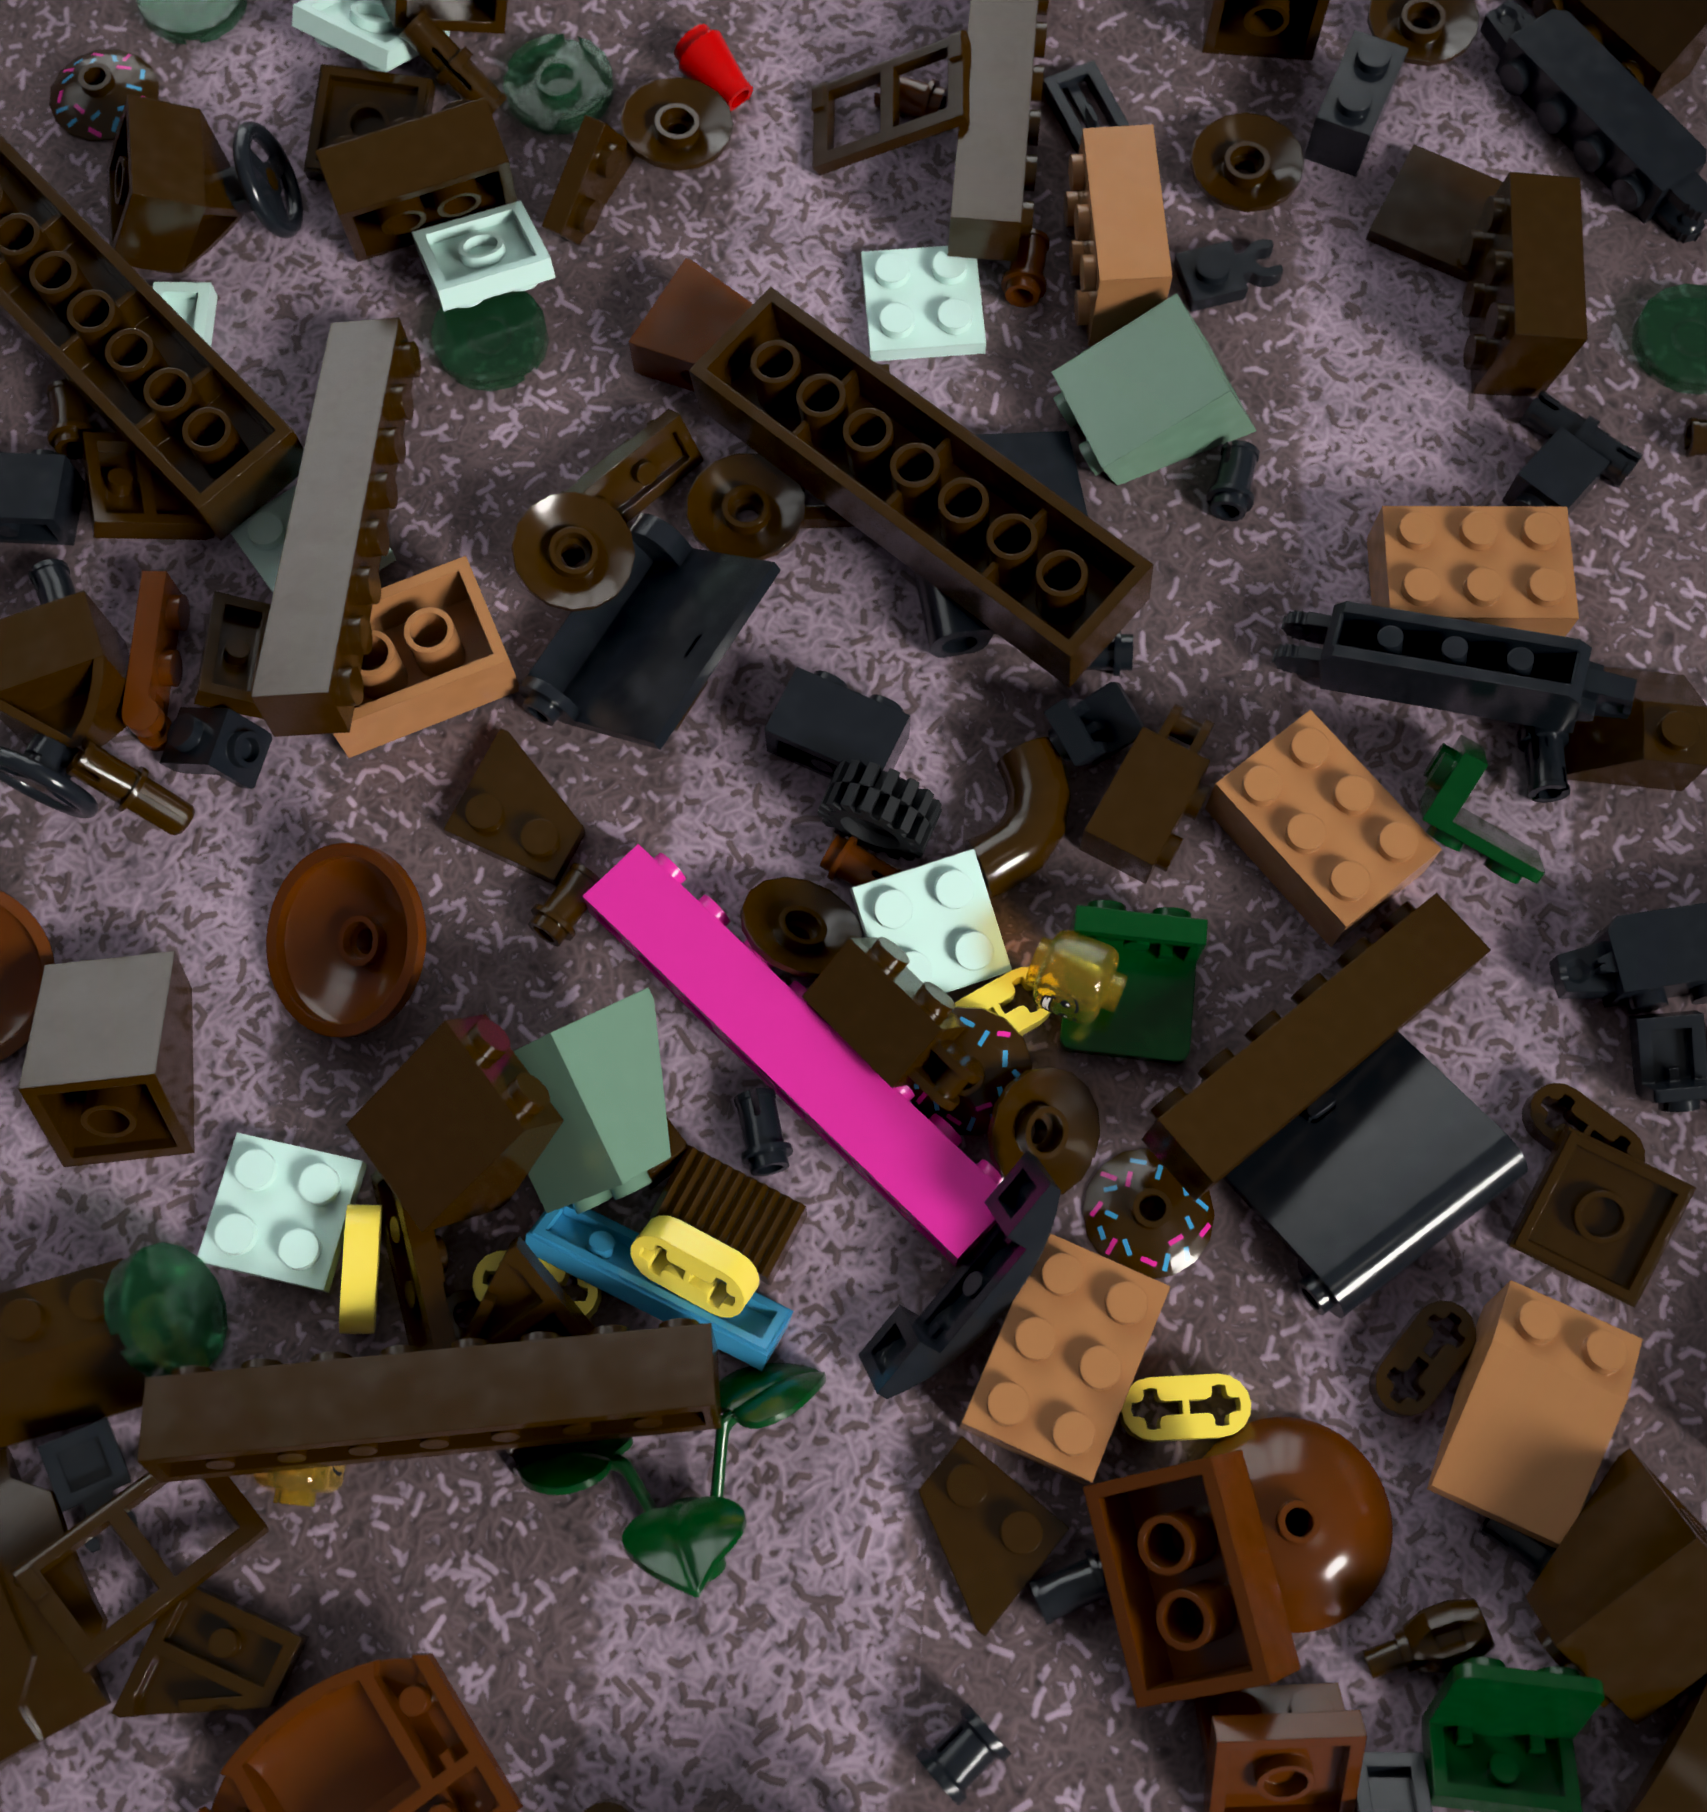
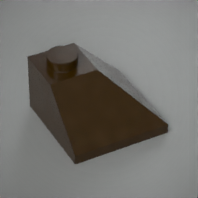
[1564,667,1707,791]

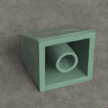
[1052,293,1256,486]
[513,988,671,1214]

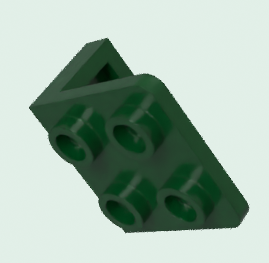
[1421,735,1545,884]
[1059,900,1208,1064]
[1421,1657,1605,1812]

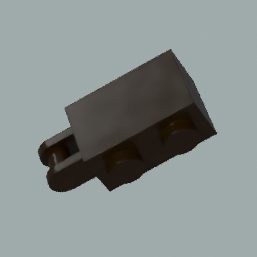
[1079,704,1215,884]
[802,937,983,1111]

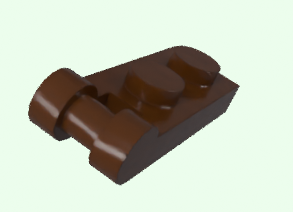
[121,571,190,752]

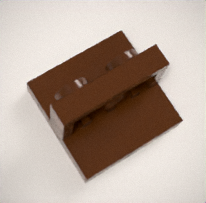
[1195,1682,1367,1812]

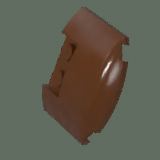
[198,1653,523,1812]

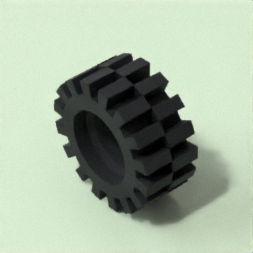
[817,759,942,861]

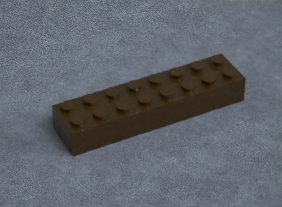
[0,134,304,541]
[689,287,1154,688]

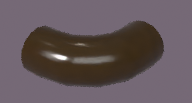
[965,737,1071,899]

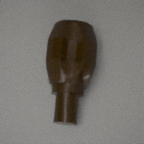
[1362,1599,1495,1679]

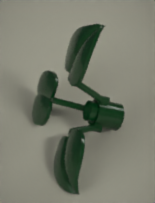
[513,1363,826,1598]

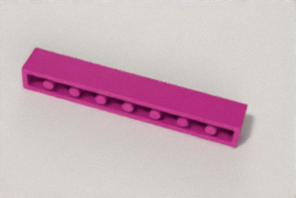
[583,844,1003,1267]

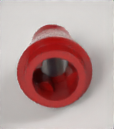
[674,24,753,111]

